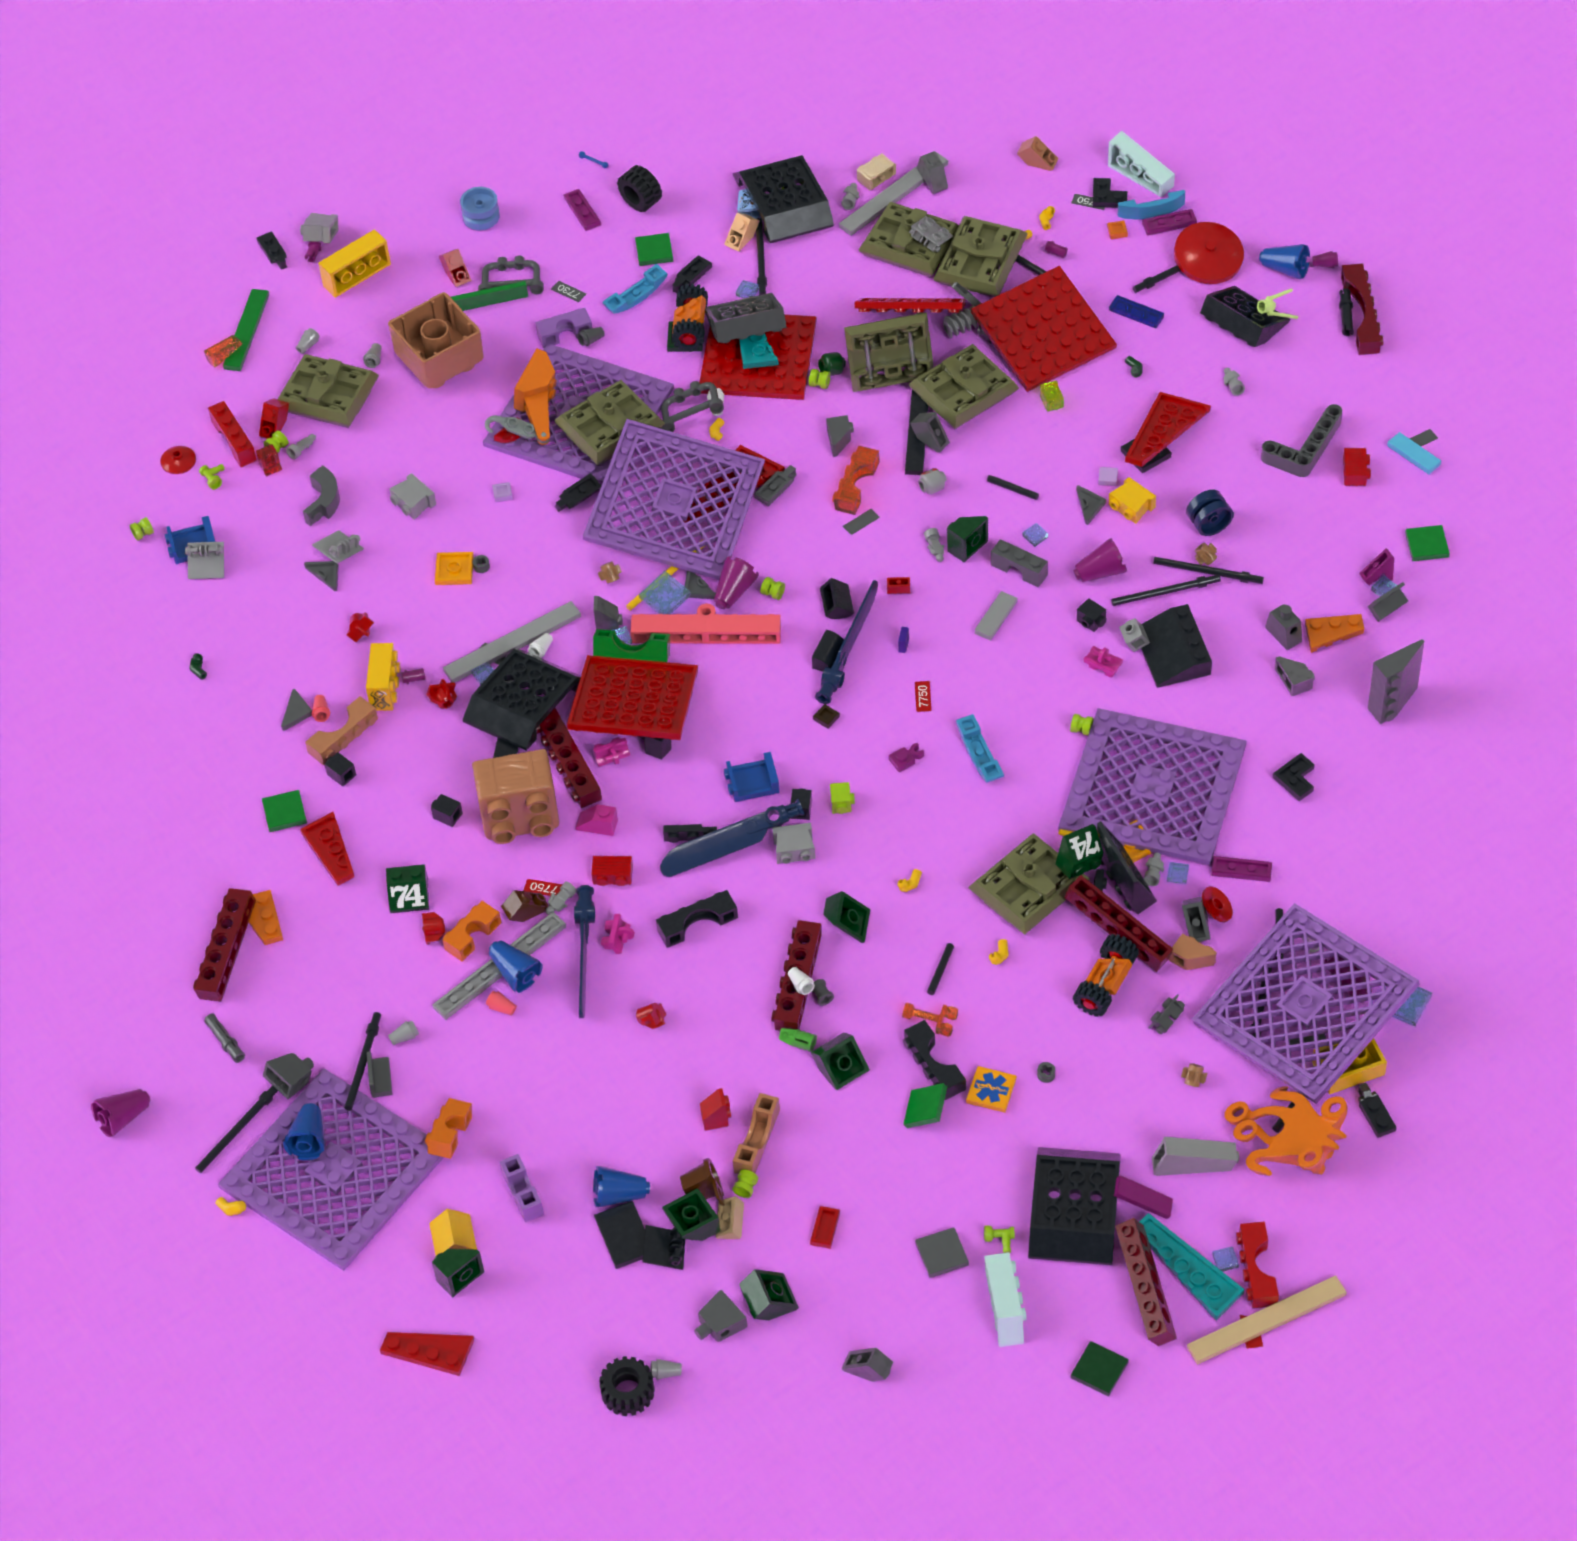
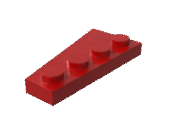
[300,811,355,886]
[380,1332,475,1376]

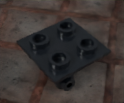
[642,1225,685,1270]

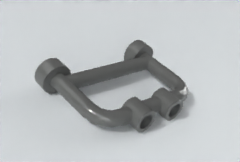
[478,255,544,294]
[661,381,724,432]

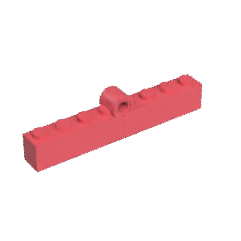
[630,603,781,644]

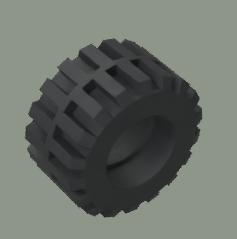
[617,165,662,212]
[599,1356,655,1416]

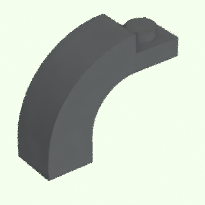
[303,465,340,526]

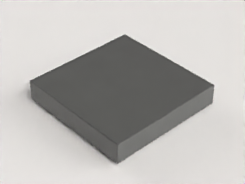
[915,1227,969,1278]

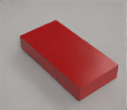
[810,1206,840,1249]

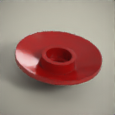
[160,446,196,474]
[1202,886,1233,922]

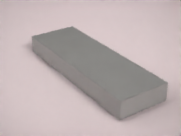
[975,591,1018,641]

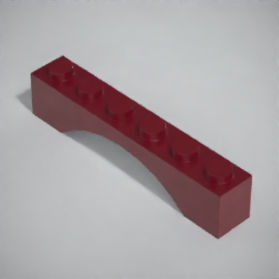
[1341,263,1384,355]

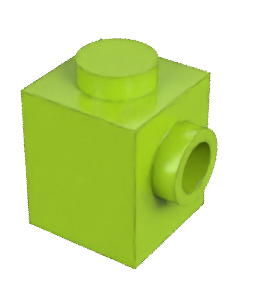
[830,782,855,814]

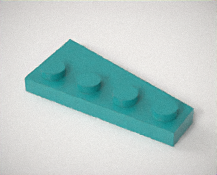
[739,334,779,369]

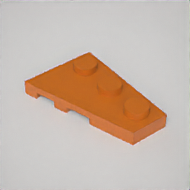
[1305,614,1365,653]
[249,889,283,945]

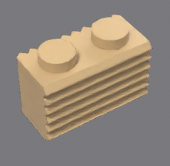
[857,153,896,191]

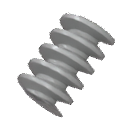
[943,306,978,338]

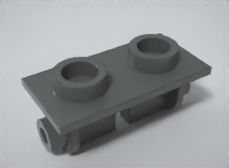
[1148,994,1185,1035]

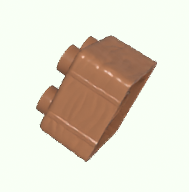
[388,292,484,389]
[472,749,560,844]

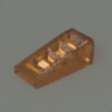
[204,335,242,368]

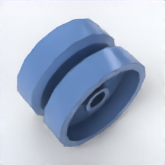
[460,186,500,230]

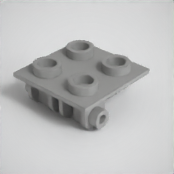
[909,216,953,253]
[312,530,364,564]
[185,541,224,579]

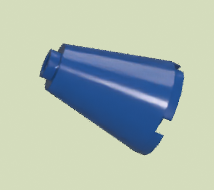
[1259,244,1310,279]
[489,941,543,993]
[283,1103,325,1160]
[593,1166,650,1207]

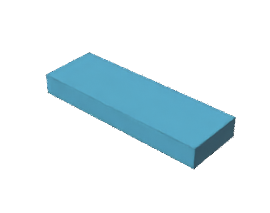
[1387,432,1441,475]

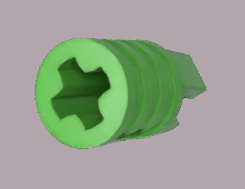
[779,1028,817,1052]

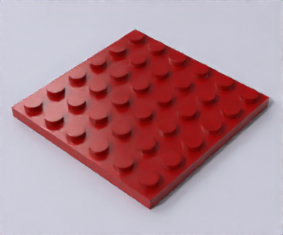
[970,265,1117,392]
[855,298,966,313]
[699,314,817,400]
[567,655,698,740]

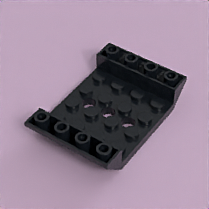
[733,155,834,243]
[462,649,581,751]
[1028,1147,1121,1265]

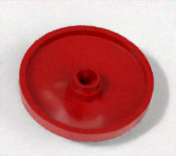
[1174,222,1244,284]

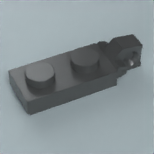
[754,465,797,507]

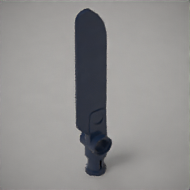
[815,580,878,704]
[660,799,805,877]
[574,885,595,1018]

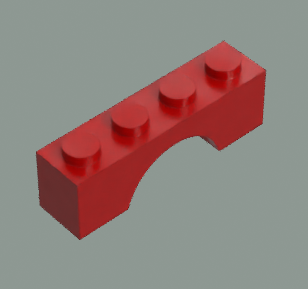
[208,401,257,467]
[1236,1221,1279,1309]

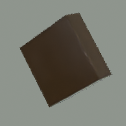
[813,704,840,729]

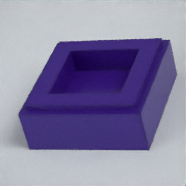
[898,626,909,653]

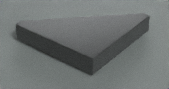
[951,282,982,306]
[1076,485,1106,525]
[304,561,339,591]
[683,571,715,599]
[281,689,312,731]

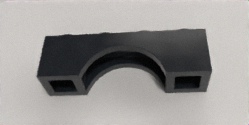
[656,890,738,948]
[903,1020,966,1100]

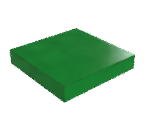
[635,233,674,266]
[1405,525,1450,561]
[262,790,307,832]
[903,1083,947,1128]

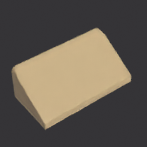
[716,1196,744,1239]

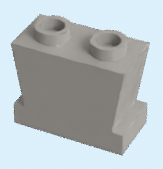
[300,213,339,243]
[389,473,437,520]
[772,823,816,864]

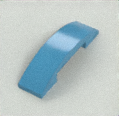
[1117,190,1186,220]
[603,264,668,314]
[956,714,1004,783]

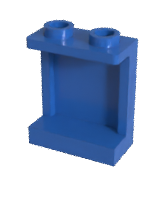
[164,516,215,564]
[723,752,780,802]

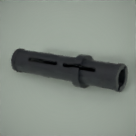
[1339,288,1354,336]

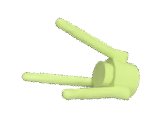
[1257,288,1298,319]

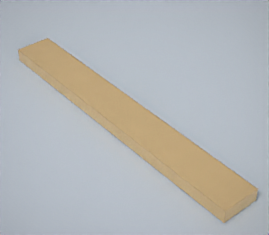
[1187,1275,1347,1365]

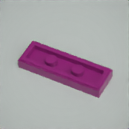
[564,189,601,231]
[1142,209,1197,236]
[1211,856,1272,882]
[1114,1175,1173,1219]

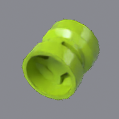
[809,369,831,389]
[263,430,289,455]
[129,517,154,541]
[760,577,785,600]
[1070,713,1094,736]
[732,1169,759,1198]

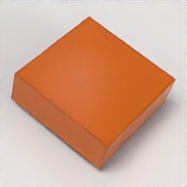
[1107,220,1128,239]

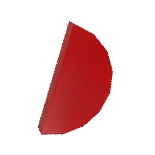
[494,417,521,443]

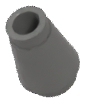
[577,327,605,346]

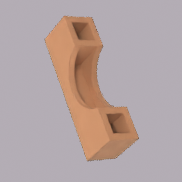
[305,696,378,765]
[733,1093,780,1174]

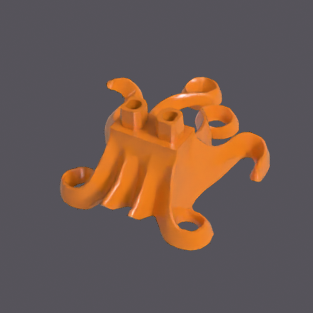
[1225,1086,1348,1176]

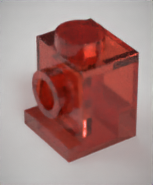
[256,444,282,476]

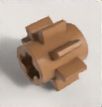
[1195,542,1217,565]
[598,561,622,584]
[1181,1063,1208,1087]

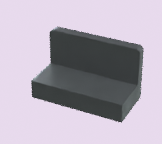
[1367,582,1408,622]
[367,1051,393,1098]

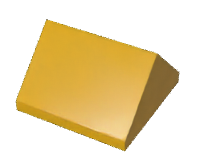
[429,1209,477,1255]

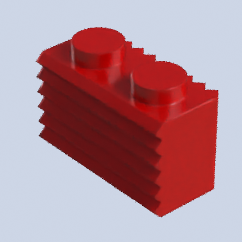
[1343,448,1371,486]
[591,856,633,886]

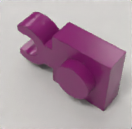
[888,743,924,772]

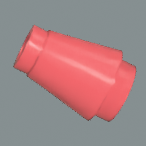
[312,695,331,722]
[486,991,517,1016]

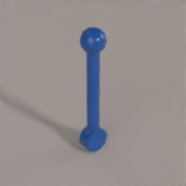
[579,151,608,168]

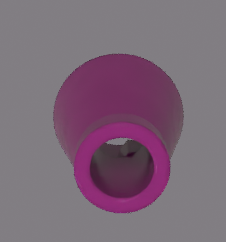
[1313,251,1338,268]

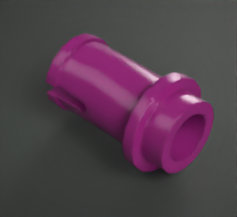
[1045,240,1068,258]
[304,241,322,262]
[401,668,426,685]

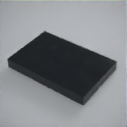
[594,1201,645,1269]

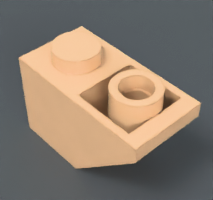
[724,213,760,252]

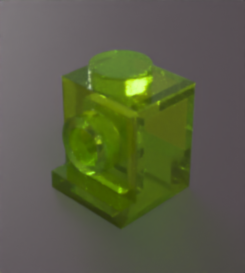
[1040,380,1064,412]

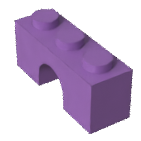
[535,308,592,348]
[499,1154,544,1222]

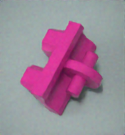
[1084,646,1123,678]
[593,737,630,767]
[601,913,635,954]

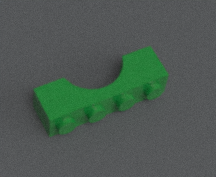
[593,629,670,662]

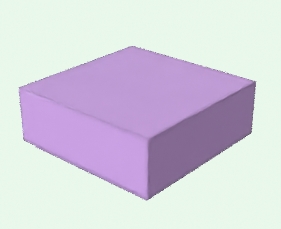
[1098,467,1118,486]
[492,482,513,502]

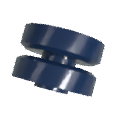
[1186,489,1234,536]

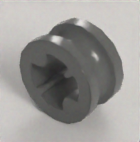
[473,555,490,573]
[1037,1062,1056,1083]

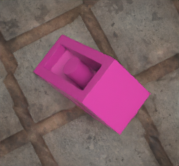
[576,804,618,836]

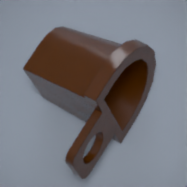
[680,1158,725,1206]

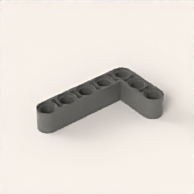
[1261,404,1342,477]

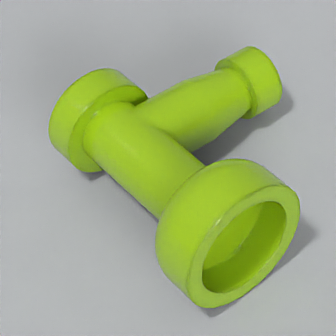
[199,464,225,490]
[984,1225,1015,1253]

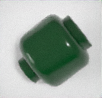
[818,352,846,376]

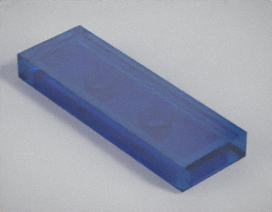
[1109,295,1164,328]

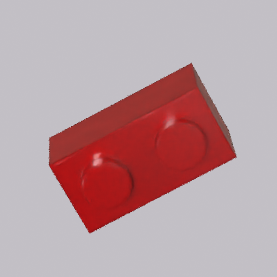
[887,577,910,594]

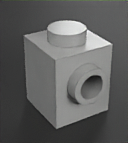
[1119,618,1150,652]

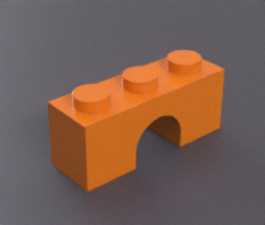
[442,900,502,962]
[425,1098,472,1159]

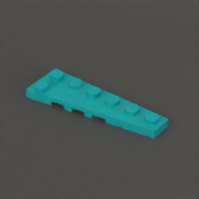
[1139,1213,1244,1321]

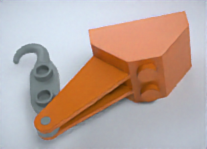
[485,348,557,445]

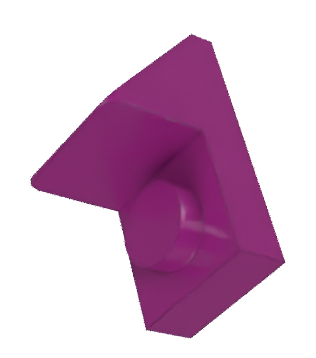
[1359,548,1395,586]

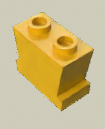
[1109,477,1156,524]

